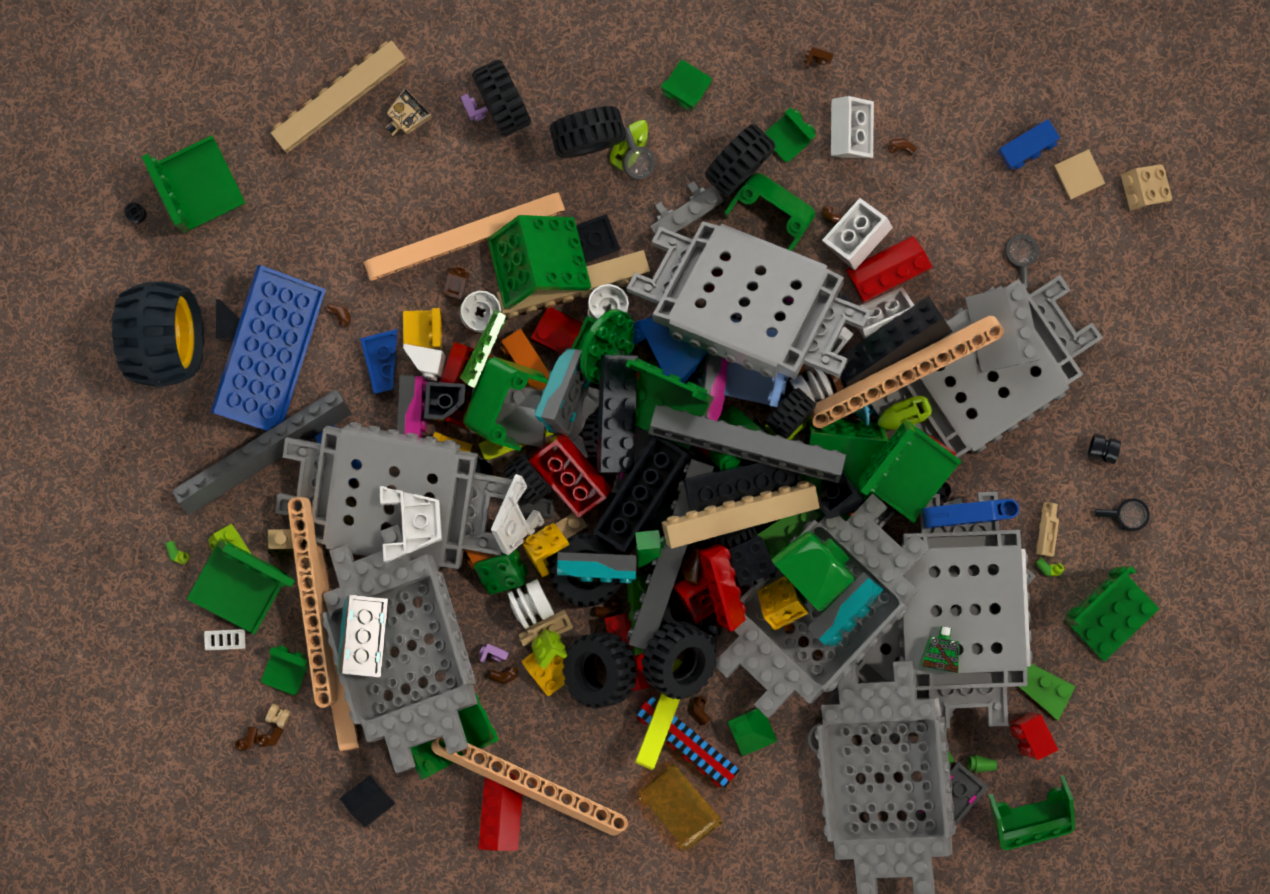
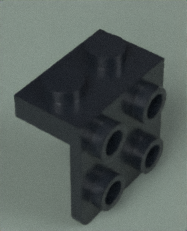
[728,536,778,589]

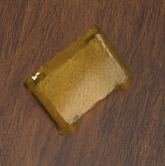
[637,761,723,851]

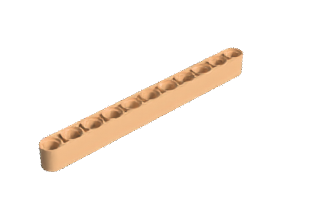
[363,192,566,281]
[809,316,1004,428]
[288,497,338,708]
[303,542,360,751]
[431,736,628,836]

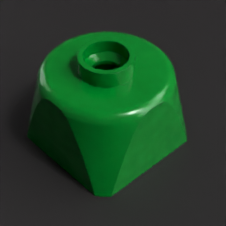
[771,531,856,612]

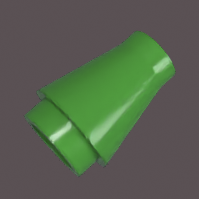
[967,754,997,774]

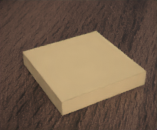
[1054,149,1105,200]

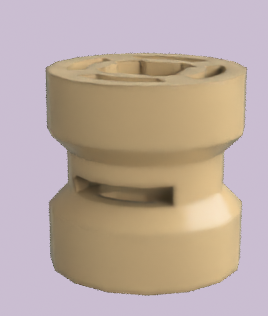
[265,703,291,729]

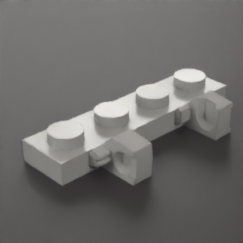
[650,181,725,234]

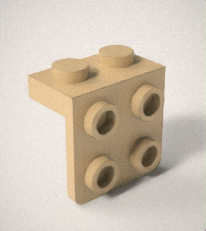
[1120,164,1172,211]

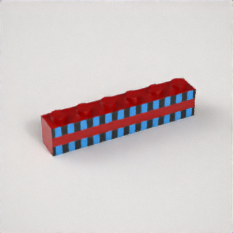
[636,695,740,788]

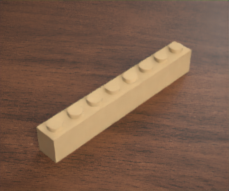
[271,40,407,154]
[496,250,651,319]
[662,481,820,549]

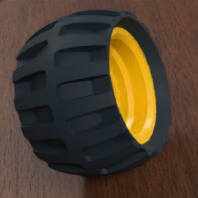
[112,281,204,386]

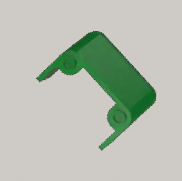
[724,173,815,251]
[463,357,548,451]
[989,775,1076,850]

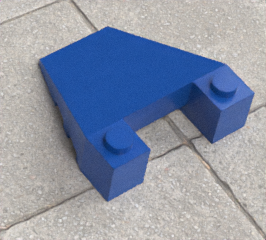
[632,315,709,384]

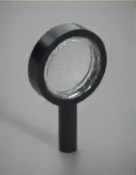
[1094,498,1150,531]

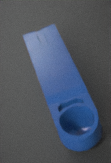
[922,499,1019,528]

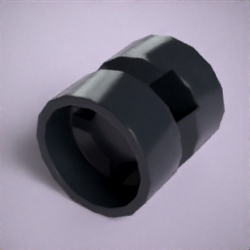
[1088,433,1121,464]

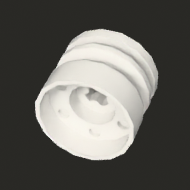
[587,284,629,320]
[460,291,501,333]
[789,368,834,403]
[508,579,555,629]

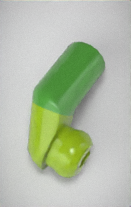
[165,541,190,564]
[1034,557,1064,577]

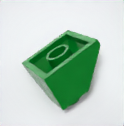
[727,708,777,756]

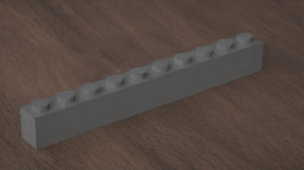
[172,389,352,515]
[649,405,846,483]
[626,460,714,649]

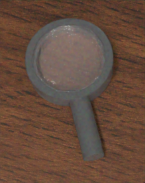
[622,126,655,179]
[1005,234,1039,288]

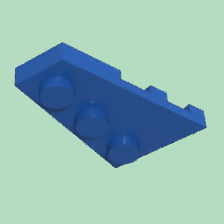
[360,329,398,394]

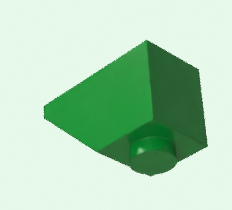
[635,530,664,567]

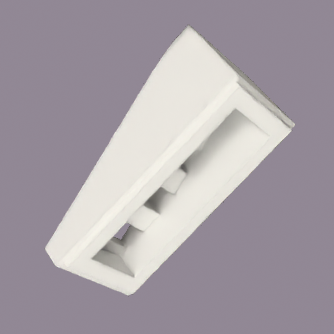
[204,629,246,650]

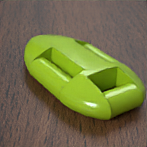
[610,120,648,170]
[878,396,932,430]

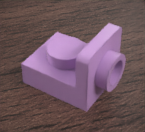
[461,94,488,121]
[478,644,509,663]

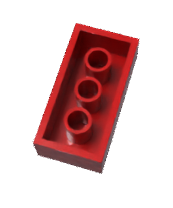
[529,434,612,518]
[1009,712,1058,761]

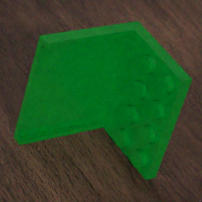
[141,135,246,234]
[487,215,592,309]
[625,358,714,450]
[803,416,888,500]
[858,419,962,523]
[186,538,295,635]
[1063,566,1160,662]
[410,693,499,780]

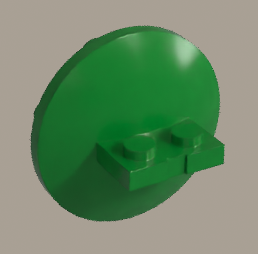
[571,309,634,384]

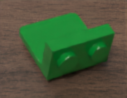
[661,60,712,111]
[765,107,816,163]
[474,549,528,594]
[261,644,309,695]

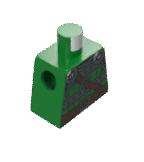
[919,626,959,673]

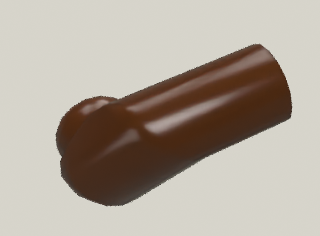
[888,138,917,156]
[821,206,843,224]
[489,666,518,684]
[692,696,711,725]
[256,725,284,747]
[235,726,258,751]

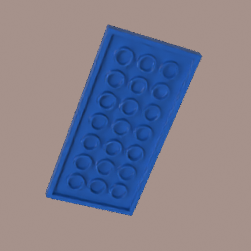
[210,265,326,431]

